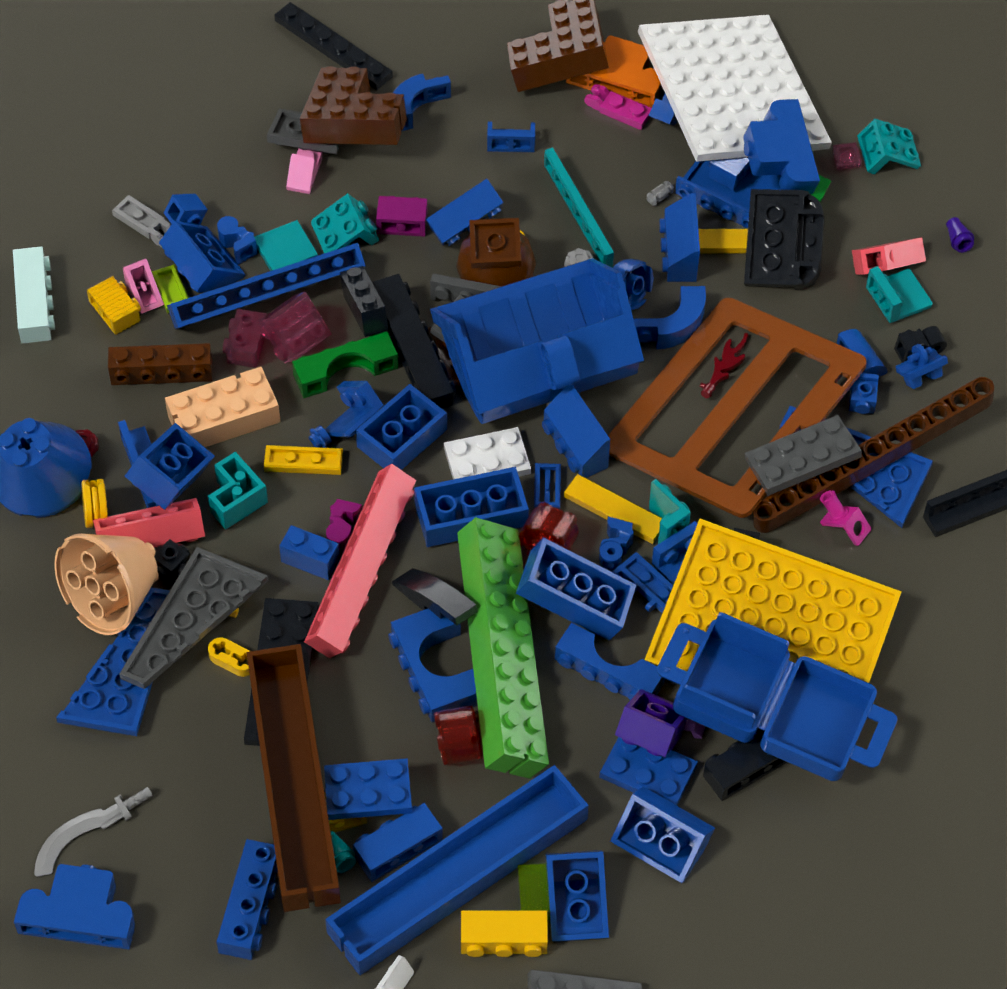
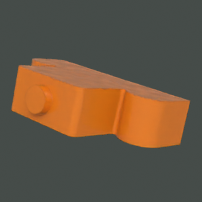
[566,35,662,108]

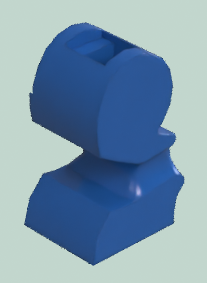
[217,216,257,265]
[599,516,634,571]

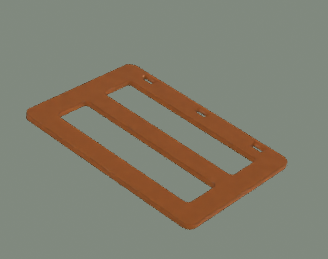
[608,298,866,518]

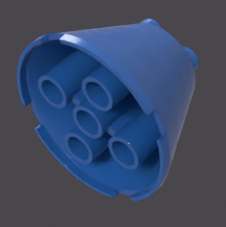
[0,418,92,518]

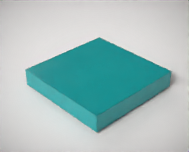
[254,220,318,271]

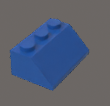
[659,193,700,282]
[159,220,246,293]
[542,385,610,478]
[610,787,715,883]

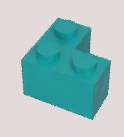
[208,451,268,530]

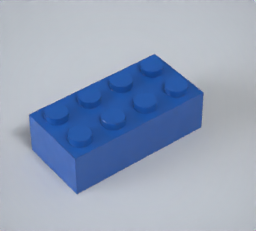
[414,467,529,547]
[516,537,636,640]

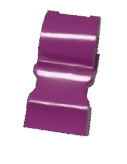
[326,499,362,553]

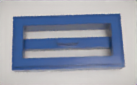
[534,463,561,512]

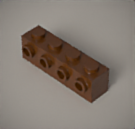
[108,343,212,385]

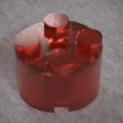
[518,502,579,556]
[434,705,482,765]

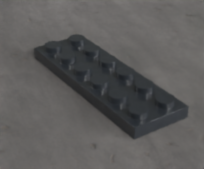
[244,598,319,746]

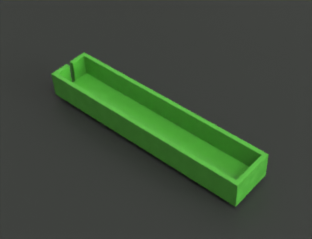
[457,517,549,778]

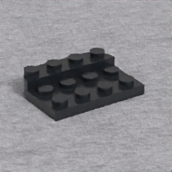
[744,189,825,290]

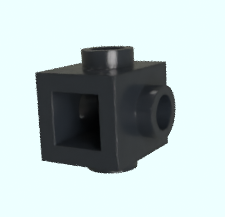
[154,539,190,586]

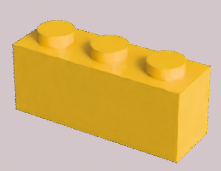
[461,911,548,957]

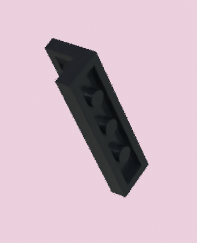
[923,470,1007,537]

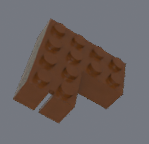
[507,0,609,92]
[300,66,407,145]

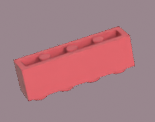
[93,498,205,548]

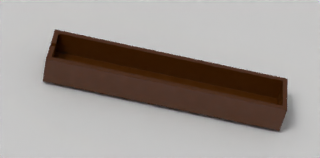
[246,644,341,912]

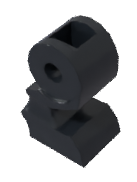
[894,326,947,363]

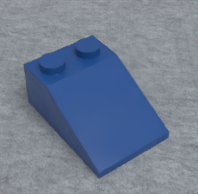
[545,850,609,941]

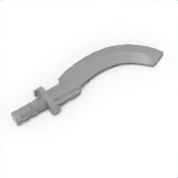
[34,787,153,877]

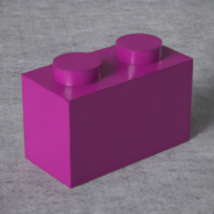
[376,196,428,237]

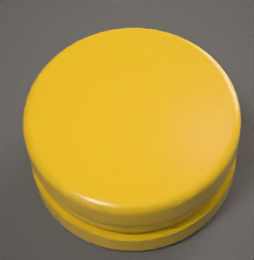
[81,479,108,528]

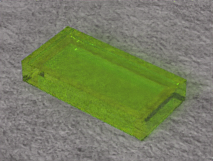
[518,864,550,920]

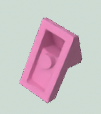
[286,148,322,194]

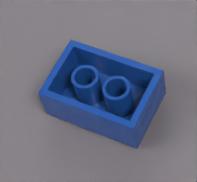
[356,384,447,470]
[125,423,215,510]

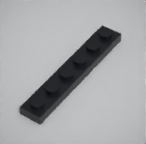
[274,2,393,90]

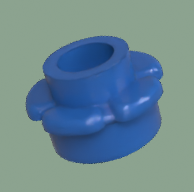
[309,425,332,448]

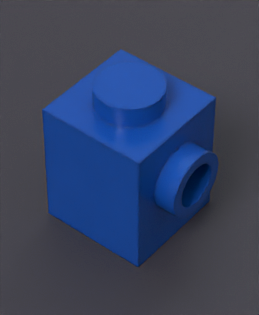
[164,194,208,225]

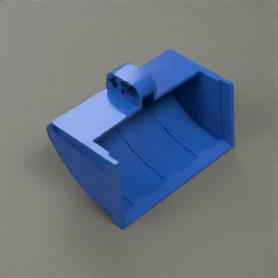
[430,258,644,424]

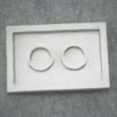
[444,427,531,479]

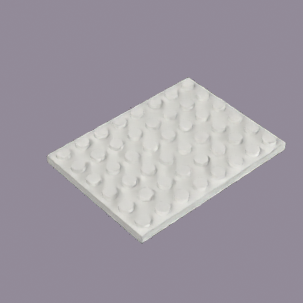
[638,15,832,162]

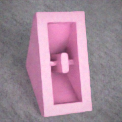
[123,258,164,314]

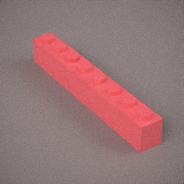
[304,464,416,658]

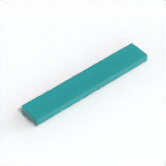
[544,147,614,267]

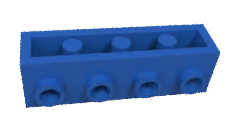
[217,839,278,960]

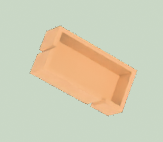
[165,367,280,447]

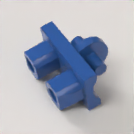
[895,344,948,389]

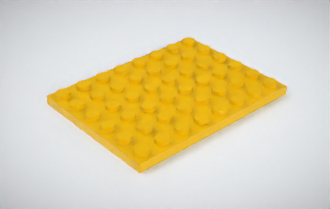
[644,519,902,683]

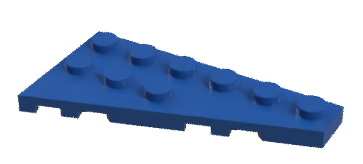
[780,406,933,528]
[56,587,170,736]

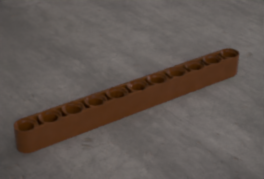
[753,377,994,533]

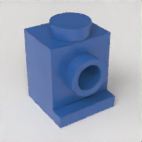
[849,373,879,414]

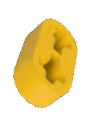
[208,637,250,677]

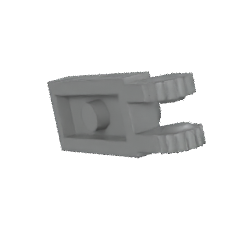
[112,195,171,247]

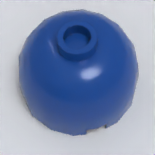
[613,259,654,310]

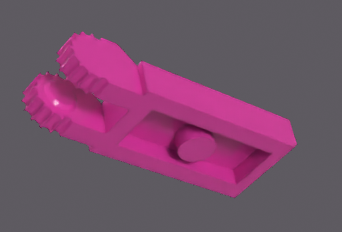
[584,84,652,130]

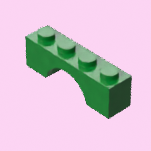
[292,332,398,399]

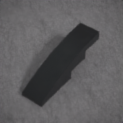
[392,568,477,626]

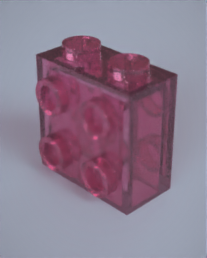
[258,292,332,363]

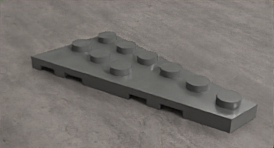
[119,547,268,689]

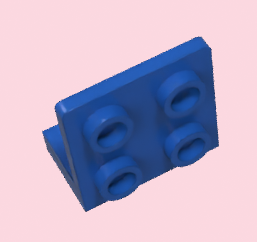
[325,381,384,438]
[652,521,697,585]

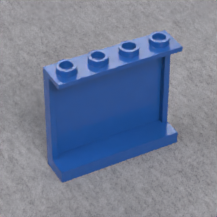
[675,161,782,229]

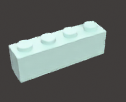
[13,247,55,344]

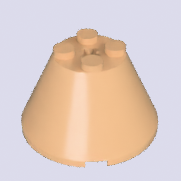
[54,534,159,635]

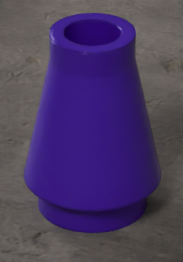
[946,217,974,253]

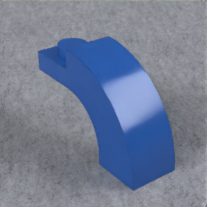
[393,73,451,131]

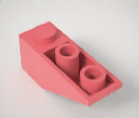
[852,237,926,275]

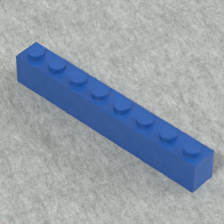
[167,243,366,329]

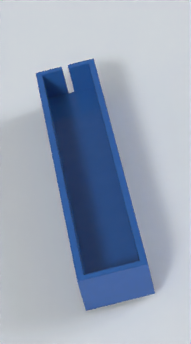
[325,765,589,976]

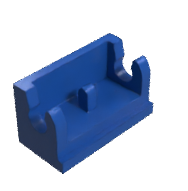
[487,121,535,152]

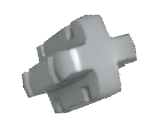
[646,181,674,206]

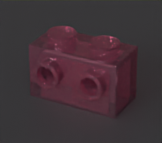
[223,309,268,368]

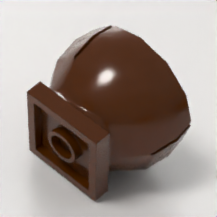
[456,218,536,287]

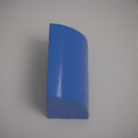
[836,329,888,377]

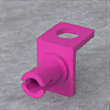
[820,490,871,546]

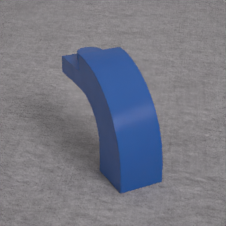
[634,286,706,349]

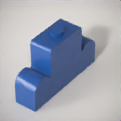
[743,99,820,194]
[14,864,135,950]

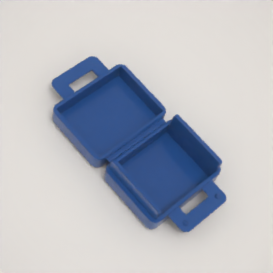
[657,612,897,781]

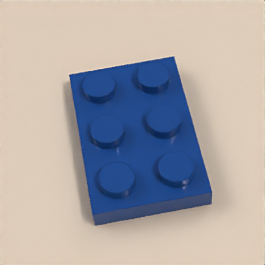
[599,737,698,805]
[324,758,412,820]

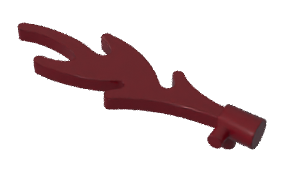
[700,333,748,398]

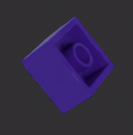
[615,689,688,757]

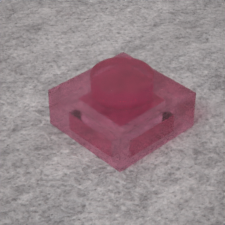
[832,142,862,170]

